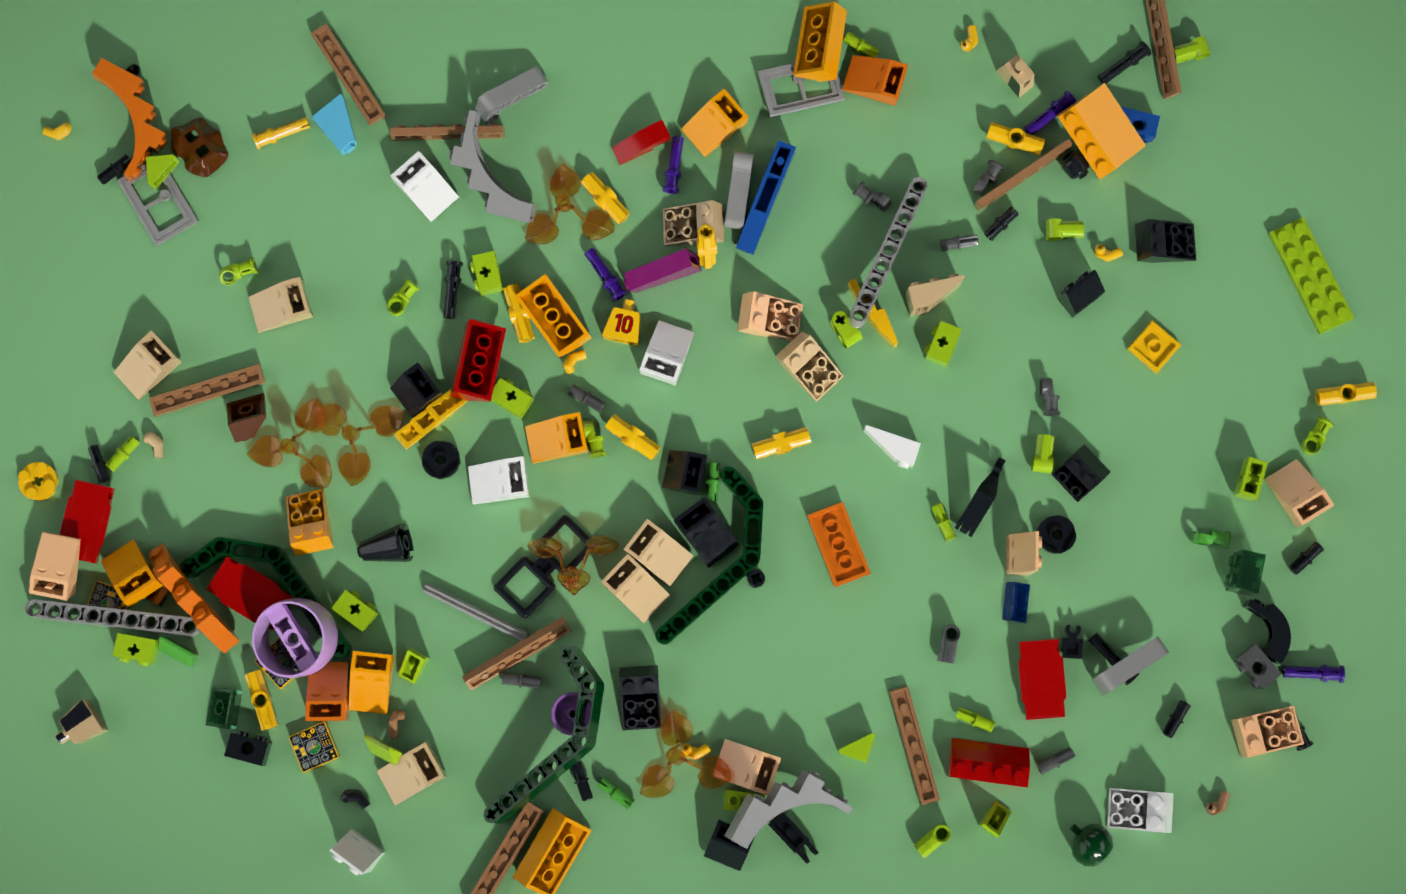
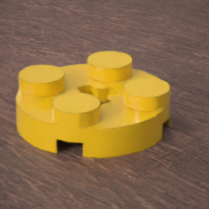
[18,462,59,501]

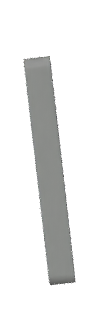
[849,177,927,328]
[25,599,201,637]

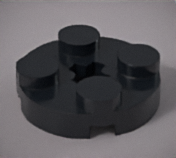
[422,441,461,480]
[1037,515,1076,554]

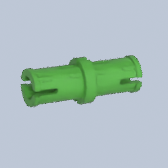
[706,462,721,502]
[597,776,635,810]

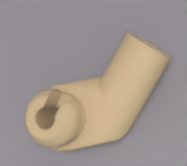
[143,432,163,458]

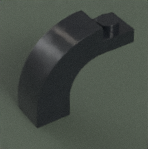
[1243,599,1291,665]

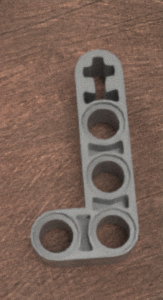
[475,67,549,124]
[724,151,754,230]
[1092,636,1169,696]

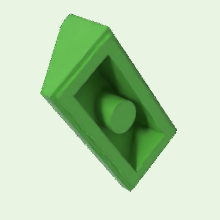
[158,636,199,667]

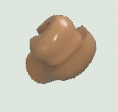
[388,710,406,738]
[1206,791,1230,815]

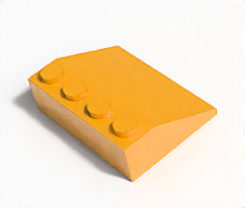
[1056,83,1146,180]

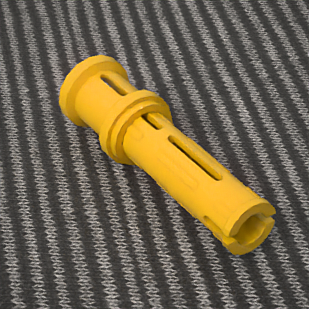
[252,117,310,150]

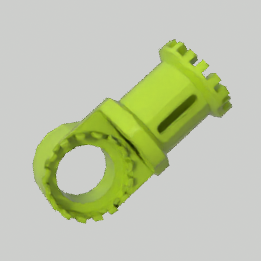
[219,257,258,286]
[387,279,420,317]
[1301,416,1334,455]
[583,420,607,458]

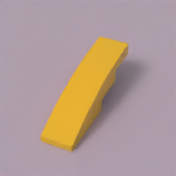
[848,279,898,348]
[394,390,468,450]

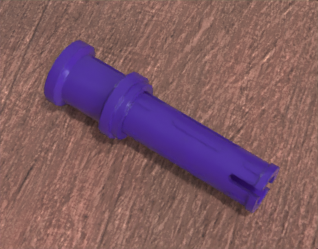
[1024,91,1076,135]
[662,136,684,194]
[584,248,627,302]
[1282,665,1345,683]

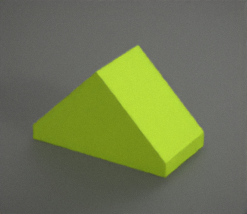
[146,154,180,190]
[398,648,430,685]
[837,733,875,763]
[978,801,1012,838]

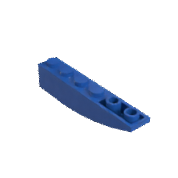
[736,140,796,255]

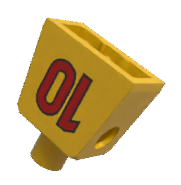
[602,299,640,346]

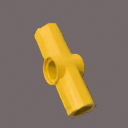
[986,122,1045,156]
[581,172,630,225]
[696,224,717,269]
[503,284,535,343]
[1315,382,1377,406]
[605,414,661,461]
[751,427,811,460]
[245,670,279,731]

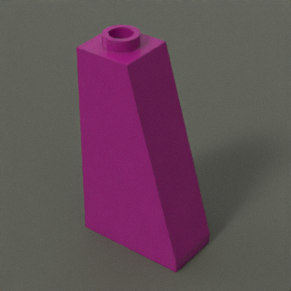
[624,248,702,293]

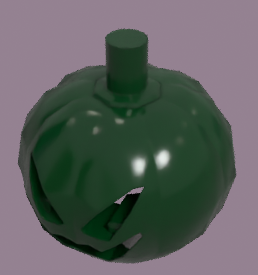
[1070,824,1113,867]

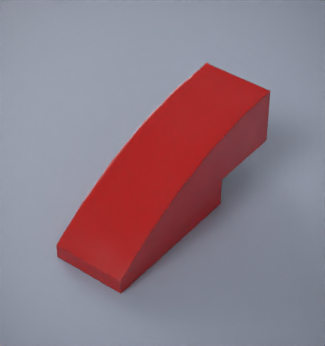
[612,120,670,165]

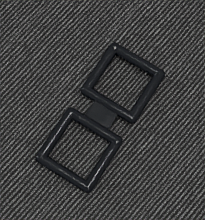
[494,515,596,619]

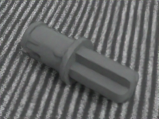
[940,235,978,252]
[568,384,605,412]
[502,672,541,688]
[1036,747,1075,775]

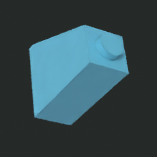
[312,94,357,155]

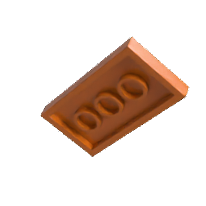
[807,502,871,588]

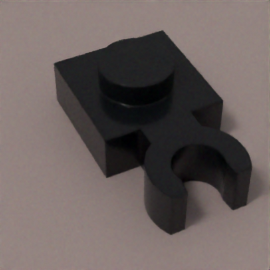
[1062,625,1083,659]

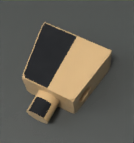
[996,54,1035,98]
[55,699,108,744]

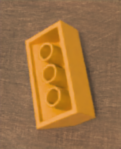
[793,1,847,82]
[515,274,592,357]
[513,808,592,894]

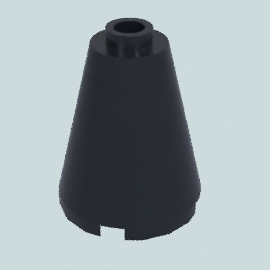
[357,524,414,562]

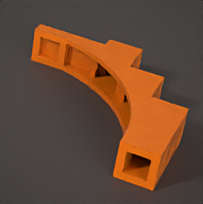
[92,58,167,182]
[147,543,239,654]

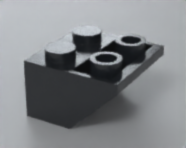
[1058,269,1105,318]
[390,362,442,418]
[1051,444,1110,502]
[662,450,707,495]
[704,819,754,871]

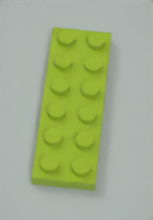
[1268,217,1354,335]

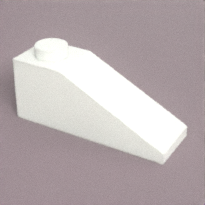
[864,425,921,469]

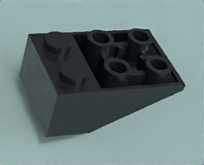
[1135,219,1196,263]
[674,497,739,568]
[619,665,662,730]

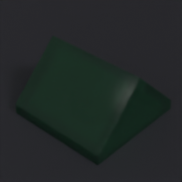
[206,687,242,730]

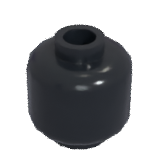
[1061,151,1090,179]

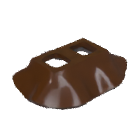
[171,117,228,177]

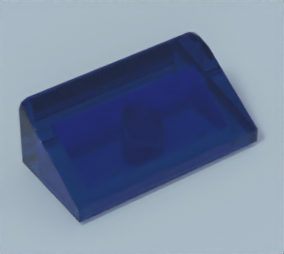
[1002,582,1030,623]

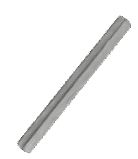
[423,583,529,640]

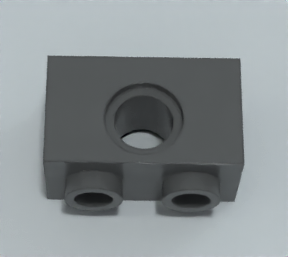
[1234,644,1281,689]

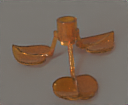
[525,163,615,244]
[247,398,332,488]
[313,404,404,486]
[527,535,619,596]
[640,710,732,798]

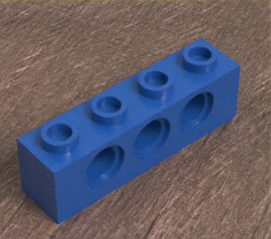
[1120,106,1160,143]

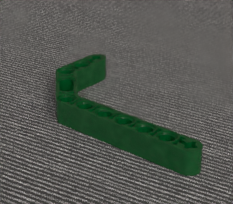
[655,466,763,645]
[179,537,352,658]
[484,645,604,824]

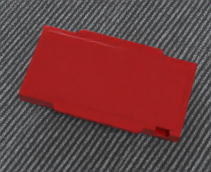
[59,480,115,564]
[206,557,293,630]
[1018,639,1067,720]

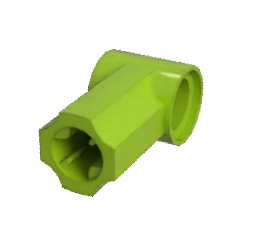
[1173,36,1211,64]
[1046,218,1084,241]
[1031,434,1054,474]
[913,823,951,859]

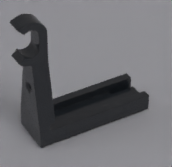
[955,457,1006,537]

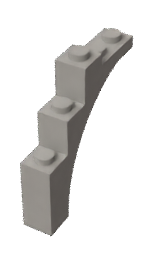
[449,110,537,223]
[724,770,853,849]

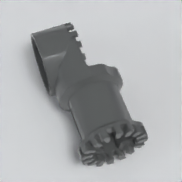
[972,160,1004,197]
[852,181,892,212]
[1040,378,1060,416]

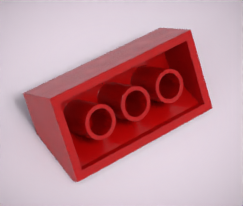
[450,319,507,402]
[947,738,1030,788]

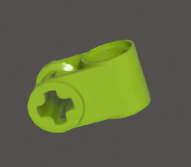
[830,311,863,349]

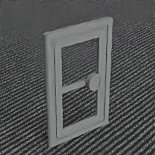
[757,63,845,117]
[117,163,199,246]

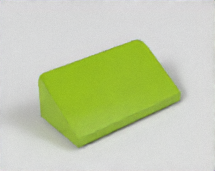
[363,734,402,766]

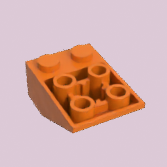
[842,55,908,106]
[305,662,349,721]

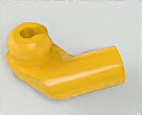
[960,25,978,52]
[43,122,72,140]
[1094,244,1123,262]
[563,350,587,374]
[681,743,711,760]

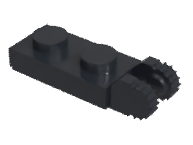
[768,812,819,864]

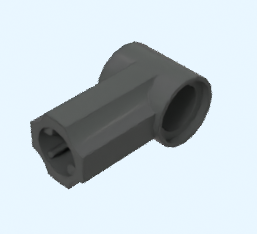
[937,625,960,664]

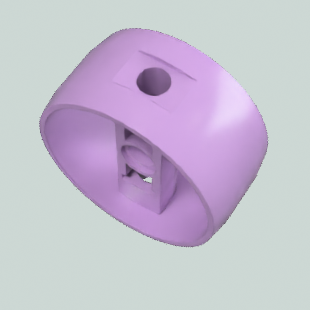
[252,598,338,678]

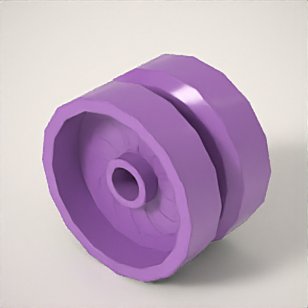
[551,692,591,736]

